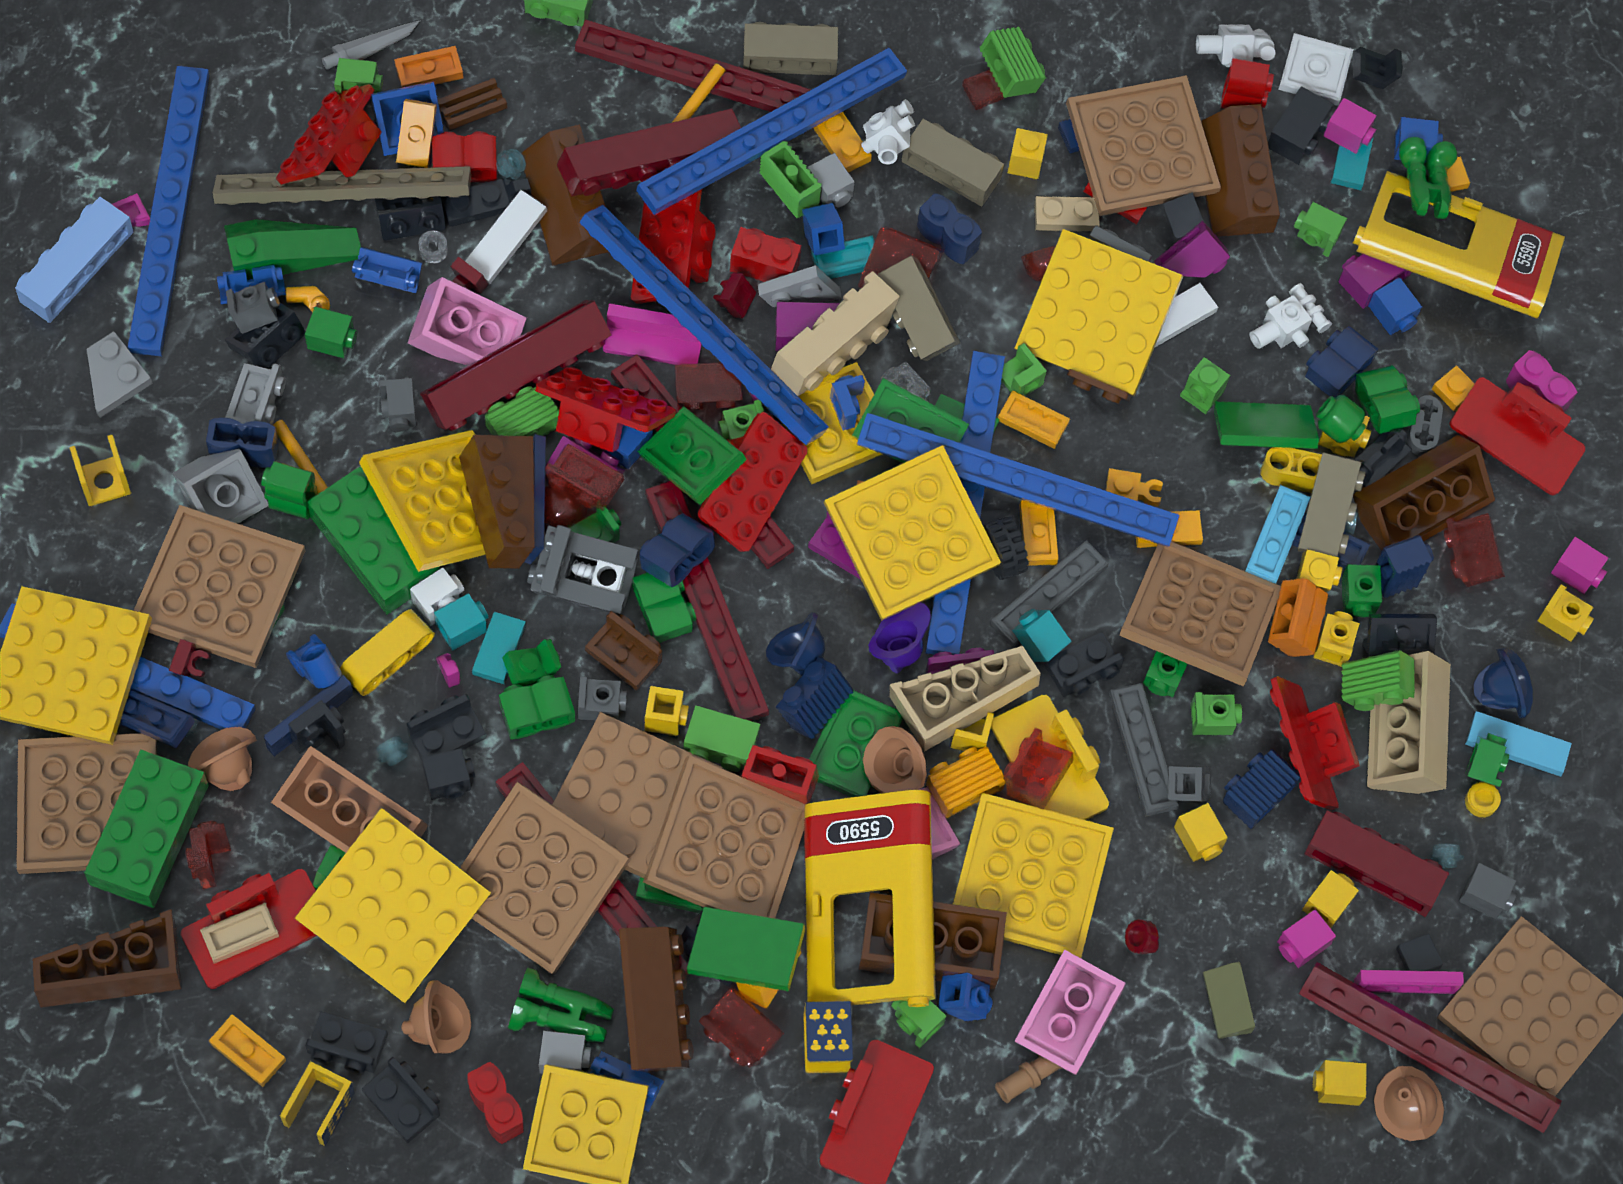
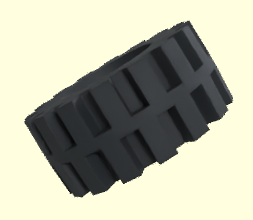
[983,516,1029,580]

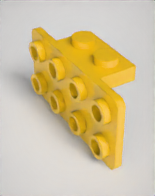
[991,695,1109,820]

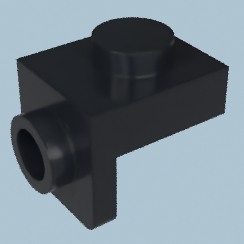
[1353,47,1403,89]

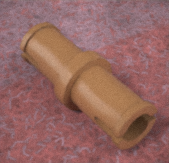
[995,1056,1062,1103]

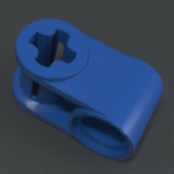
[286,634,342,688]

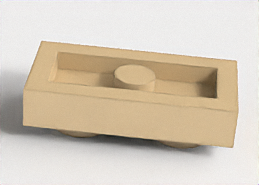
[1035,196,1100,231]

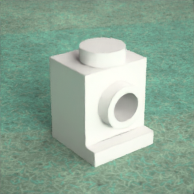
[410,568,464,626]

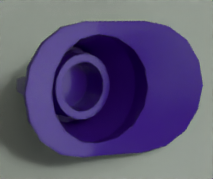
[868,602,931,673]

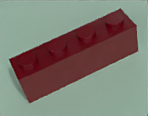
[1304,810,1449,917]

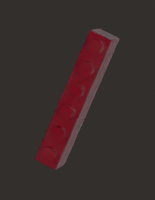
[557,109,741,197]
[420,300,612,431]

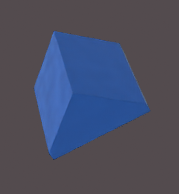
[371,81,444,156]

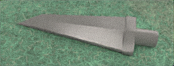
[322,20,421,69]

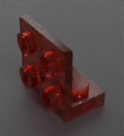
[858,226,944,288]

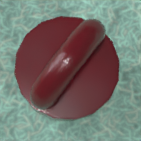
[1125,919,1159,954]

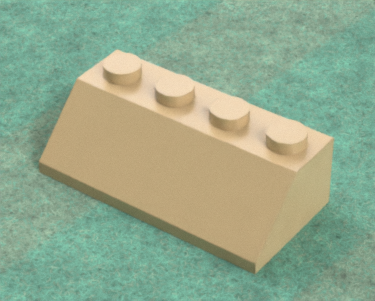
[1367,651,1450,794]

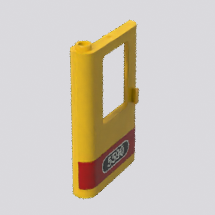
[1353,171,1565,318]
[804,790,936,1007]

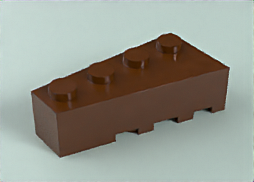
[459,435,535,569]
[32,909,181,1008]

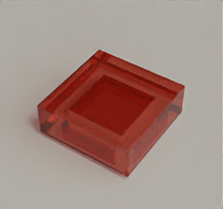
[962,69,1004,110]

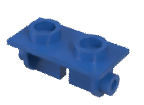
[352,247,422,293]
[217,265,286,304]
[590,1051,664,1112]

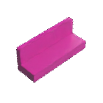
[603,304,702,368]

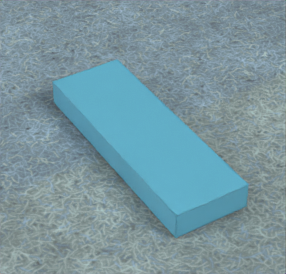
[1245,485,1311,584]
[1465,711,1572,777]

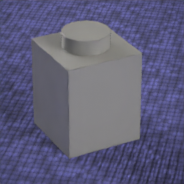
[807,153,854,207]
[539,1031,591,1074]

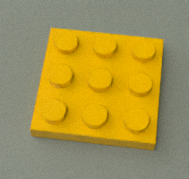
[776,362,882,484]
[523,1064,649,1184]

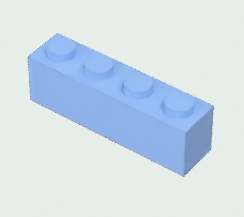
[15,197,133,323]

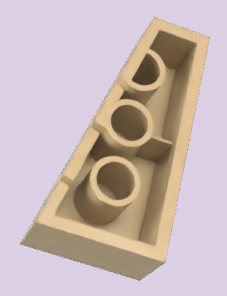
[771,271,900,396]
[890,646,1041,752]

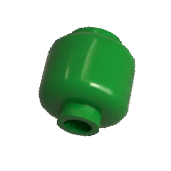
[1316,395,1366,443]

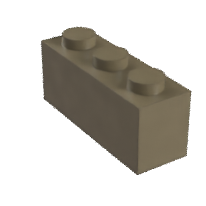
[743,22,838,75]
[902,119,1004,207]
[878,256,961,361]
[1297,453,1365,557]

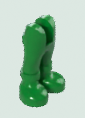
[1399,137,1457,219]
[508,967,614,1042]

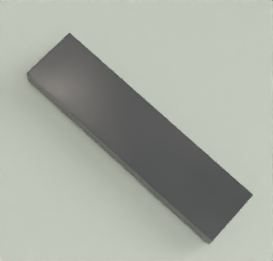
[990,540,1109,647]
[1109,683,1179,817]

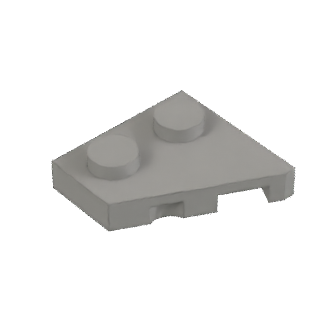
[758,265,842,307]
[87,331,152,418]

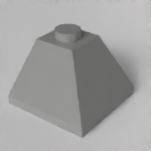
[172,449,269,524]

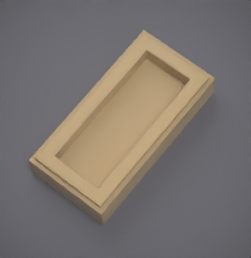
[200,903,279,964]

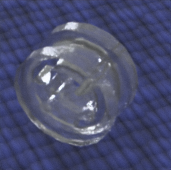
[418,230,448,263]

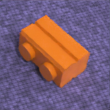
[1268,578,1328,657]

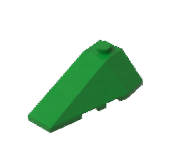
[224,219,361,280]

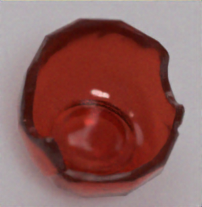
[1021,246,1056,282]
[544,483,587,529]

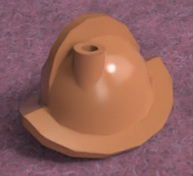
[863,726,927,793]
[188,727,257,791]
[402,980,471,1054]
[1374,1066,1444,1141]

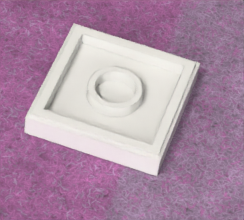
[1279,33,1354,106]

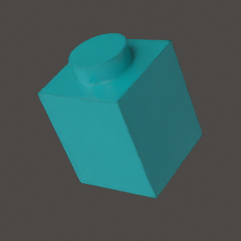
[434,593,489,651]
[1012,609,1072,662]

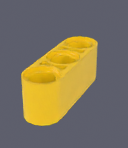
[1260,447,1322,493]
[340,609,435,696]

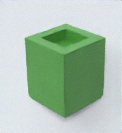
[1001,343,1047,396]

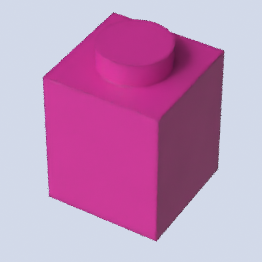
[1324,98,1377,154]
[1551,537,1608,594]
[1277,910,1336,968]

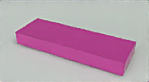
[1354,970,1464,994]

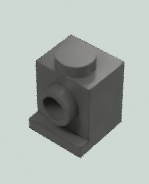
[226,282,280,334]
[379,378,416,432]
[578,676,627,720]
[1168,766,1211,801]

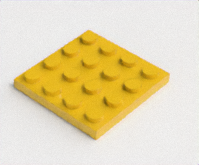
[1015,229,1183,396]
[359,430,485,572]
[824,445,1001,621]
[0,586,152,745]
[953,793,1114,958]
[295,808,491,1003]

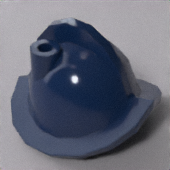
[766,612,825,676]
[1474,648,1533,718]

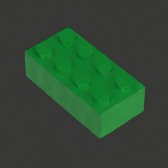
[307,466,440,615]
[84,749,209,908]

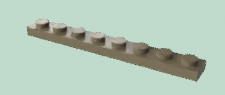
[213,166,471,205]

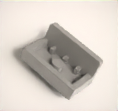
[225,363,286,425]

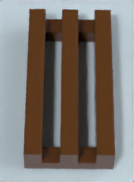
[438,78,507,130]

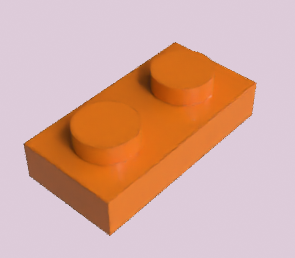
[394,46,463,88]

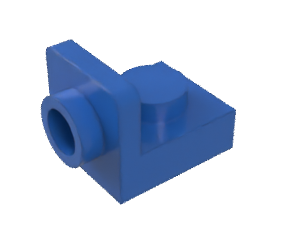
[830,375,865,431]

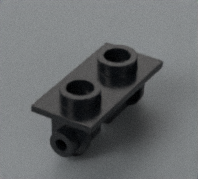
[1355,428,1412,488]

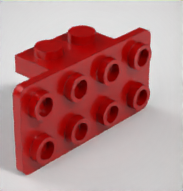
[276,84,382,184]
[631,189,716,304]
[535,367,676,452]
[1449,377,1585,496]
[698,412,807,552]
[1270,676,1360,810]
[181,869,317,989]
[819,1040,934,1184]

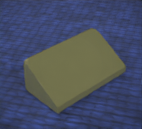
[1203,962,1255,1039]

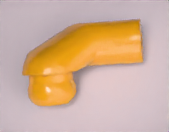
[286,286,330,312]

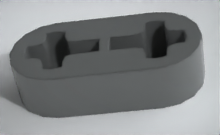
[1407,395,1443,456]

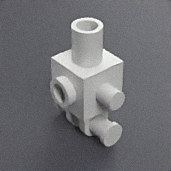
[1196,25,1275,67]
[861,99,915,165]
[1249,283,1332,349]

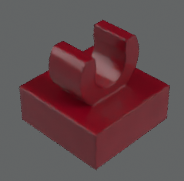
[450,257,488,294]
[713,273,756,318]
[169,639,212,677]

